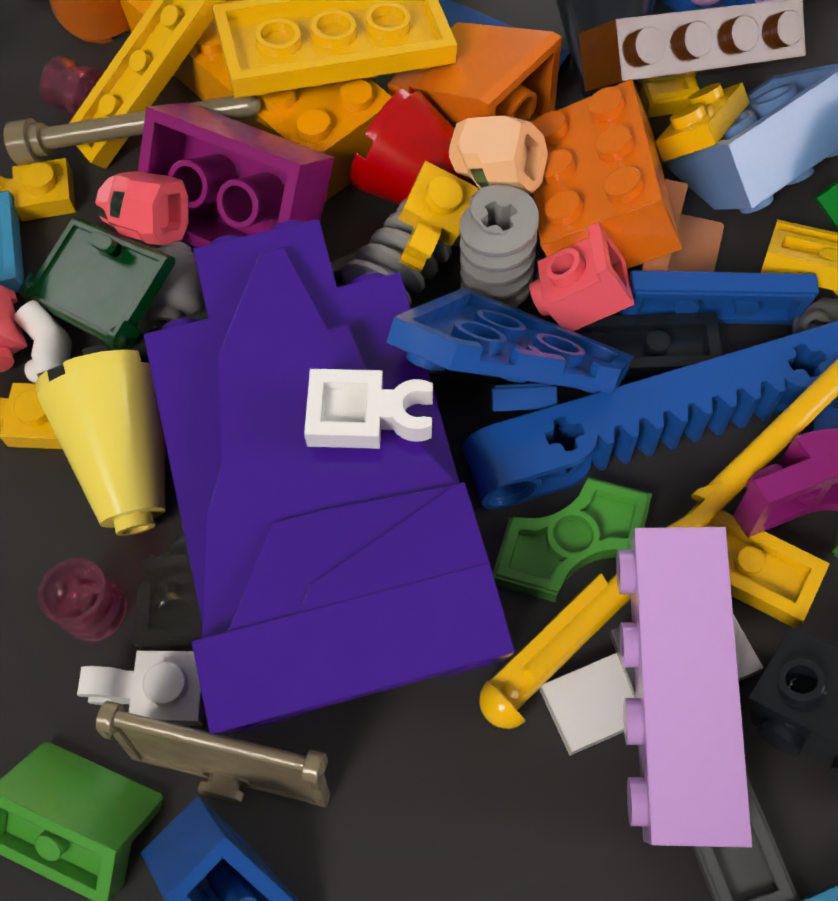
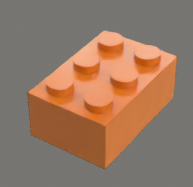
[532,79,682,269]

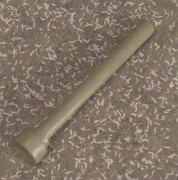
[3,96,261,166]

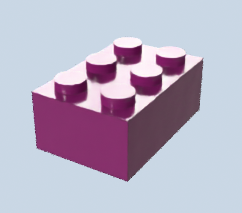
[138,102,334,247]

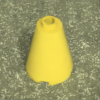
[35,349,166,536]

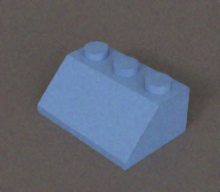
[658,63,838,214]

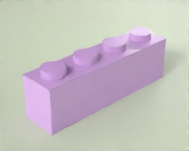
[616,527,752,847]

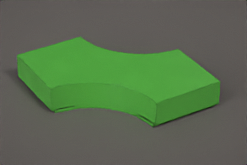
[493,477,652,602]

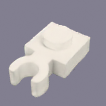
[304,369,433,449]

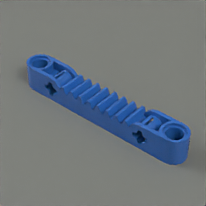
[461,321,838,510]

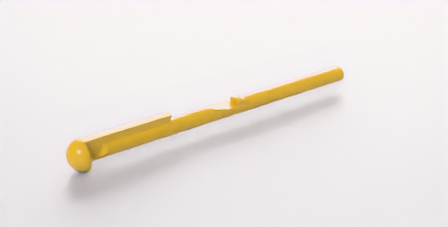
[479,359,838,729]

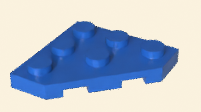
[386,287,634,393]

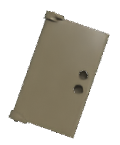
[96,701,330,808]

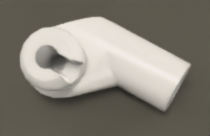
[13,300,72,384]

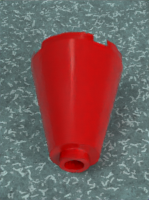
[350,86,478,205]

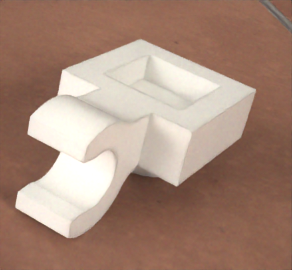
[77,651,205,726]

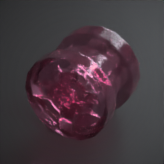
[39,56,103,116]

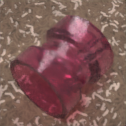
[38,558,127,641]

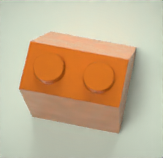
[387,22,562,128]

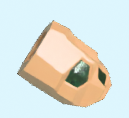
[448,116,548,194]

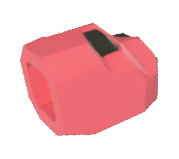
[95,171,189,245]

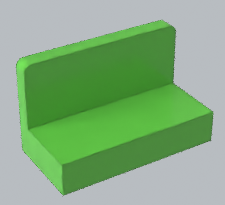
[0,742,163,901]

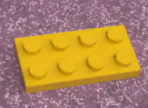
[212,0,457,99]

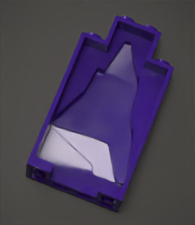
[144,219,515,735]

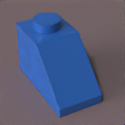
[141,795,299,901]

